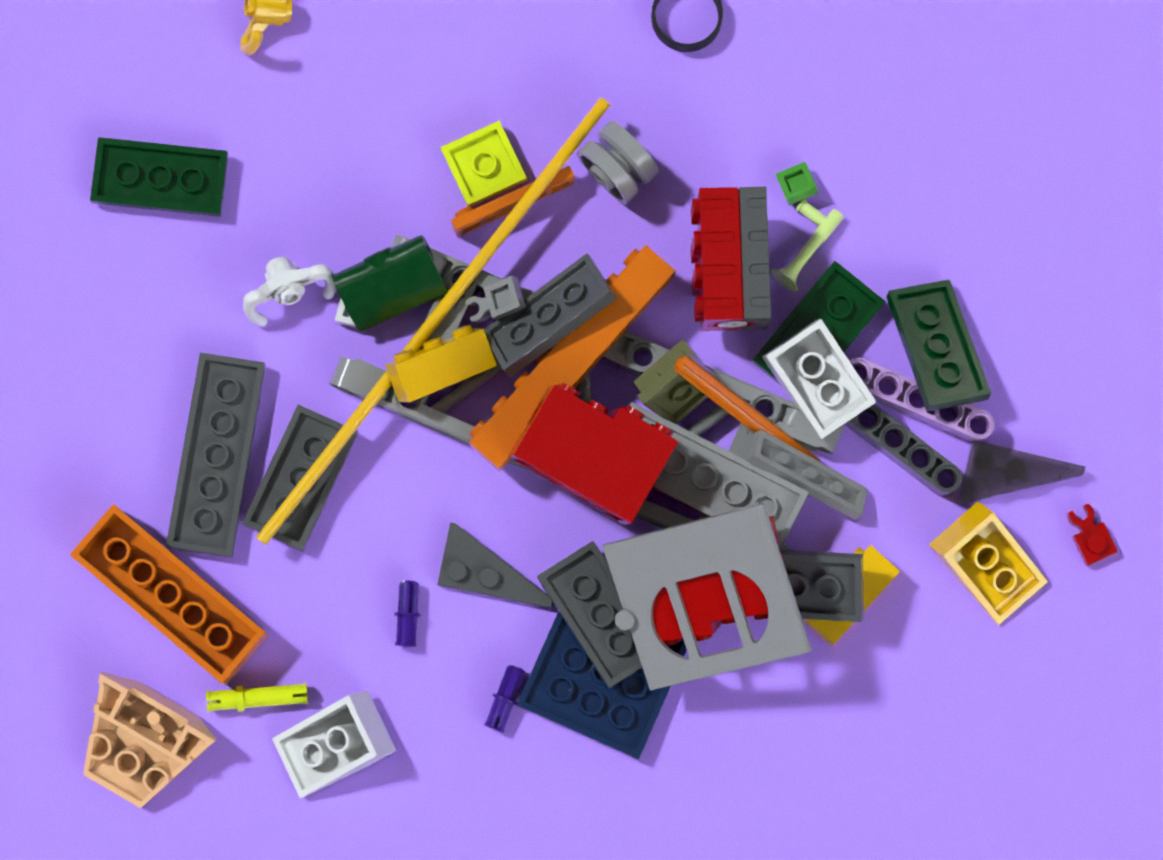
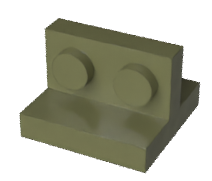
[633,339,722,424]

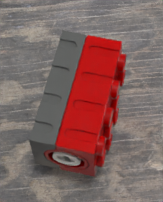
[690,186,771,331]

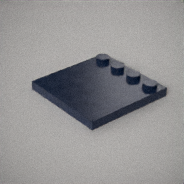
[516,611,687,761]

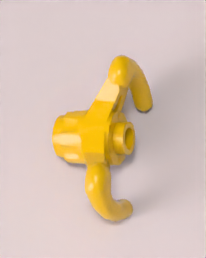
[240,0,292,55]

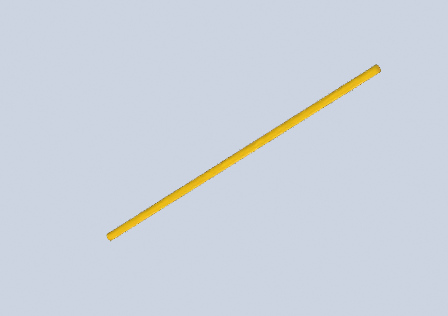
[256,97,611,545]

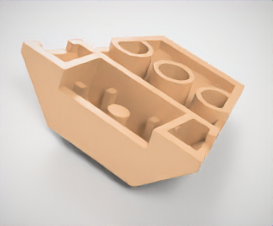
[83,672,217,808]

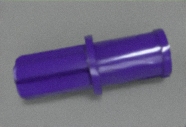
[394,580,421,647]
[484,665,525,733]

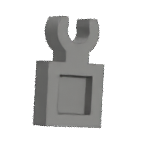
[465,276,526,323]

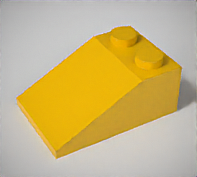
[929,501,1048,625]

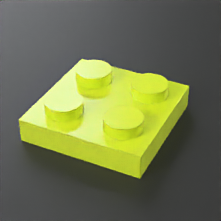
[440,121,527,207]

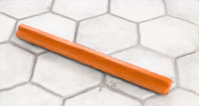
[674,355,821,462]

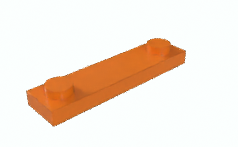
[451,165,575,237]

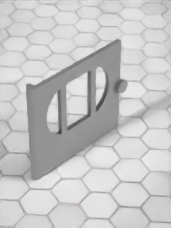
[602,502,812,690]

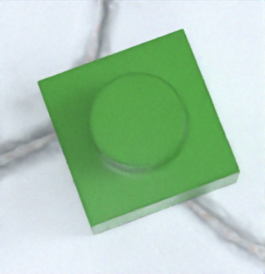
[775,161,819,206]

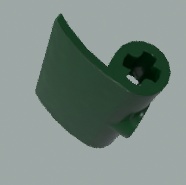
[332,235,448,332]

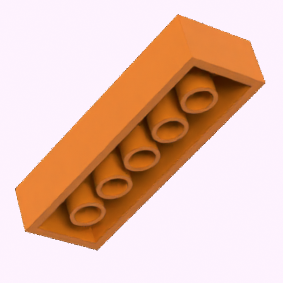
[70,504,269,686]

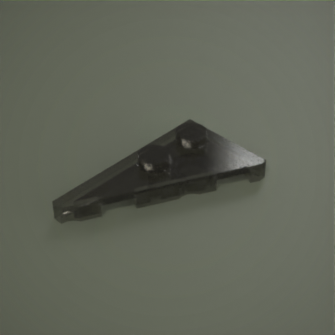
[958,440,1086,504]

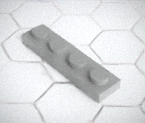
[747,429,868,520]

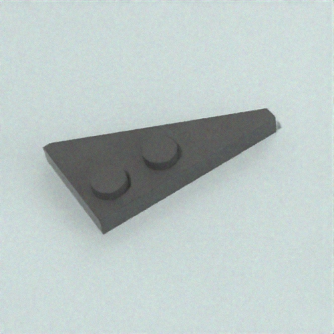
[437,522,552,609]

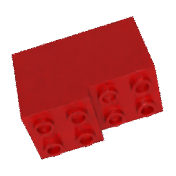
[508,383,679,524]
[653,516,784,645]

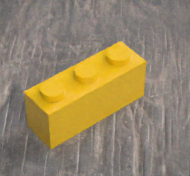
[385,325,497,403]
[802,545,900,647]

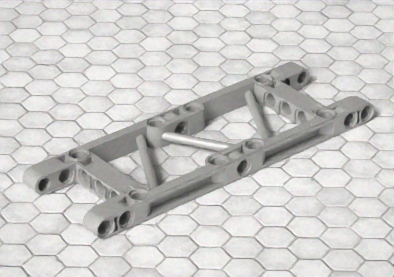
[329,235,844,550]

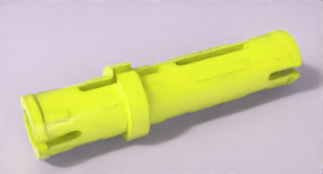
[206,683,308,712]

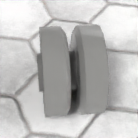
[577,121,659,204]

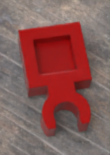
[1067,504,1118,566]

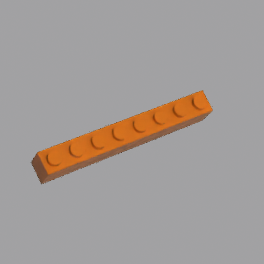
[469,245,676,472]

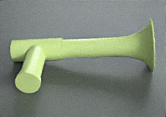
[770,199,844,292]

